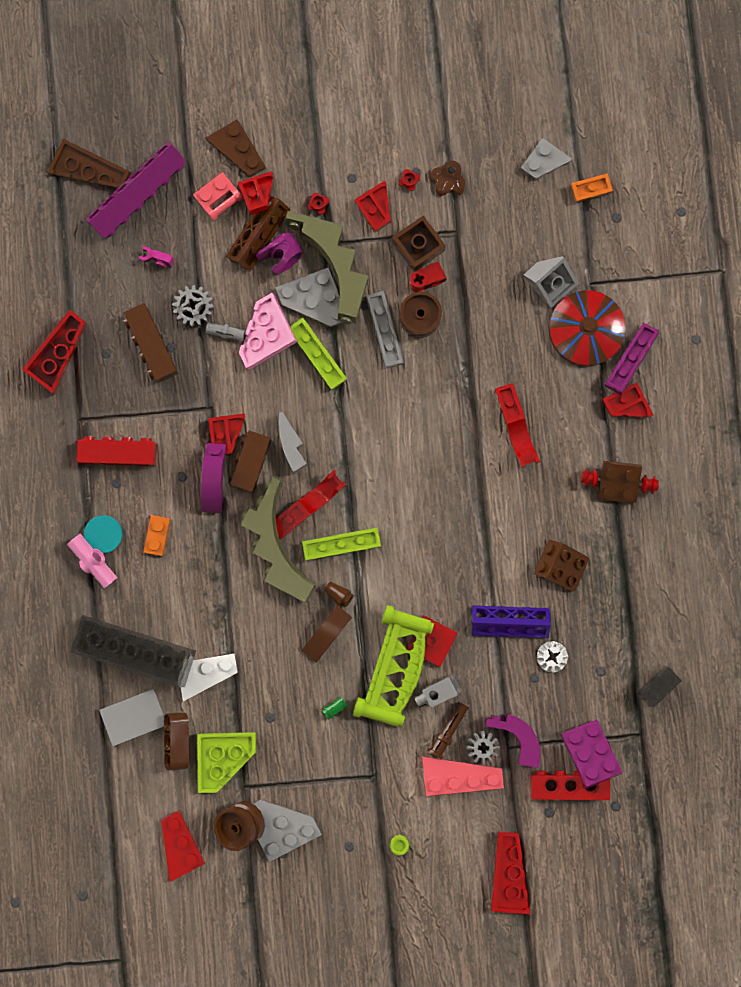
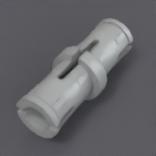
[206,322,246,342]

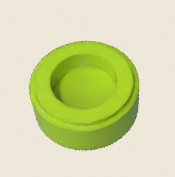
[390,835,409,855]

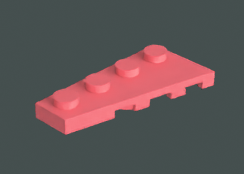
[422,756,504,796]

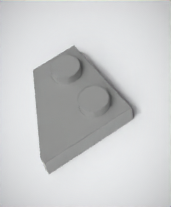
[520,138,572,180]

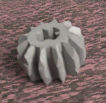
[466,731,500,765]

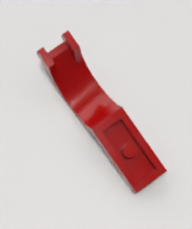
[495,383,540,468]
[276,470,347,539]

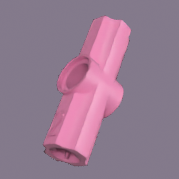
[67,534,117,588]

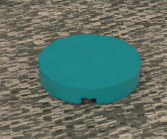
[84,515,123,554]

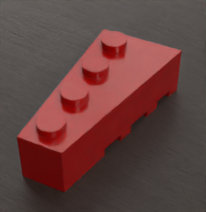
[22,310,87,395]

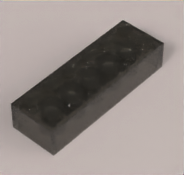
[70,615,196,687]

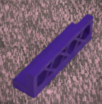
[471,605,551,638]

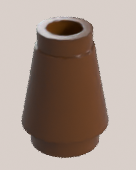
[324,581,354,607]

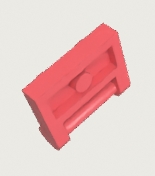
[193,172,243,221]

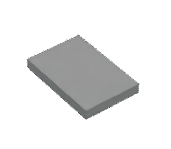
[99,689,165,746]

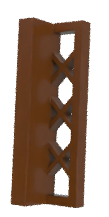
[226,196,291,272]

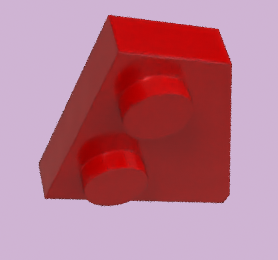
[238,171,274,215]
[354,181,391,232]
[602,382,653,417]
[208,413,246,455]

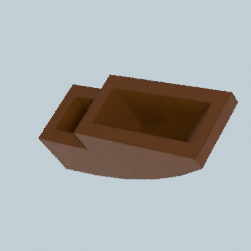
[302,605,353,663]

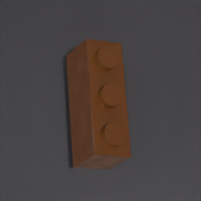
[229,430,272,494]

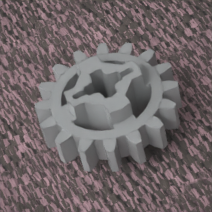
[172,285,214,327]

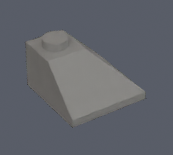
[523,256,579,308]

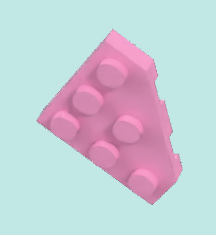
[239,293,297,370]

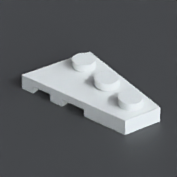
[177,654,238,701]

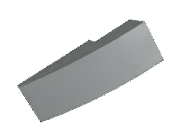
[279,412,307,474]

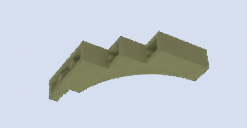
[286,211,368,324]

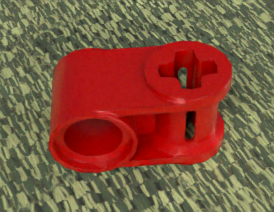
[409,262,447,292]

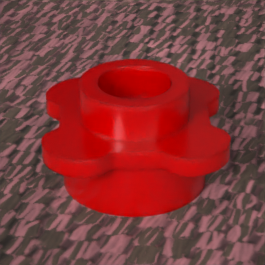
[398,169,420,191]
[307,193,329,214]

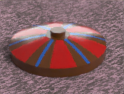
[549,290,626,366]

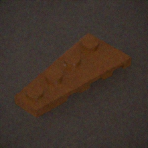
[47,139,131,188]

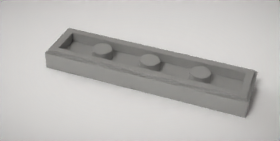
[366,291,404,369]

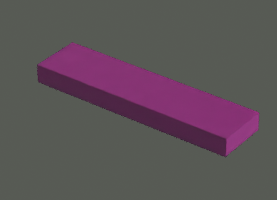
[605,322,660,395]

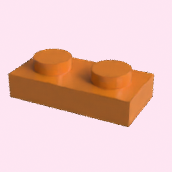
[571,173,613,203]
[143,515,171,556]

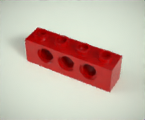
[530,770,610,800]

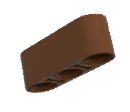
[164,712,189,770]

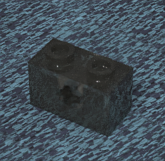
[637,666,682,708]

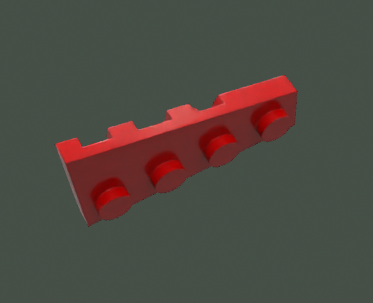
[491,831,530,914]

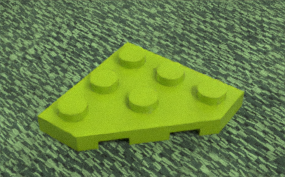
[197,732,256,793]

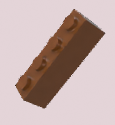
[123,303,179,383]

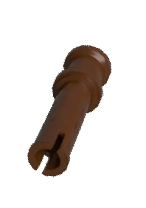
[427,702,469,760]

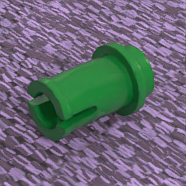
[322,697,347,720]

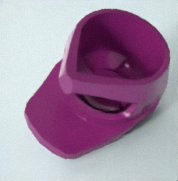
[256,232,303,275]

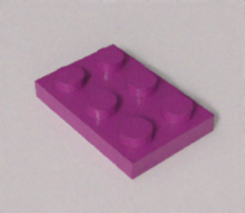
[561,719,622,788]

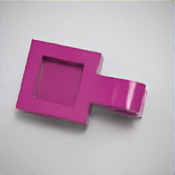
[139,246,175,268]

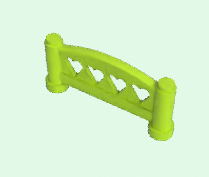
[352,605,434,727]

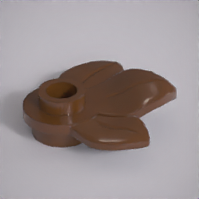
[429,161,465,196]

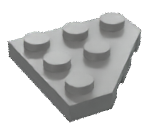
[275,268,342,328]
[253,799,322,862]

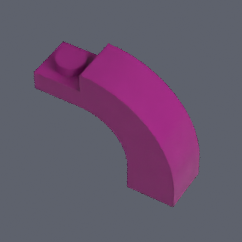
[201,443,226,513]
[485,713,540,768]

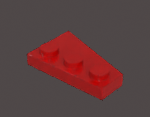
[161,810,205,882]

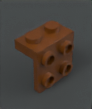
[534,539,589,592]

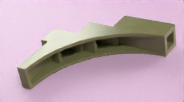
[241,477,317,602]

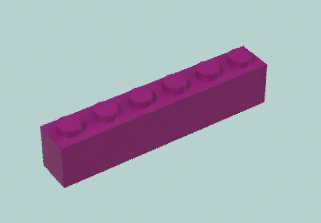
[85,142,186,239]

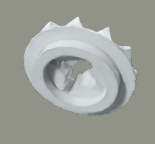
[537,641,568,672]

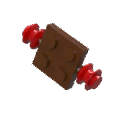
[580,461,659,503]

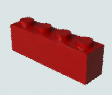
[77,436,157,466]

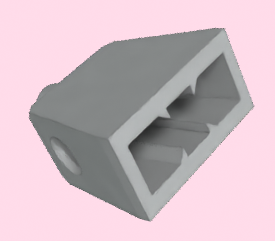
[415,674,462,708]

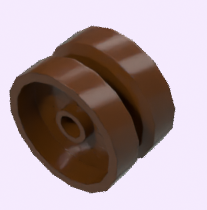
[399,291,442,338]
[214,801,265,851]

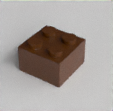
[392,215,446,272]

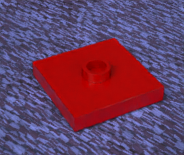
[406,615,458,667]

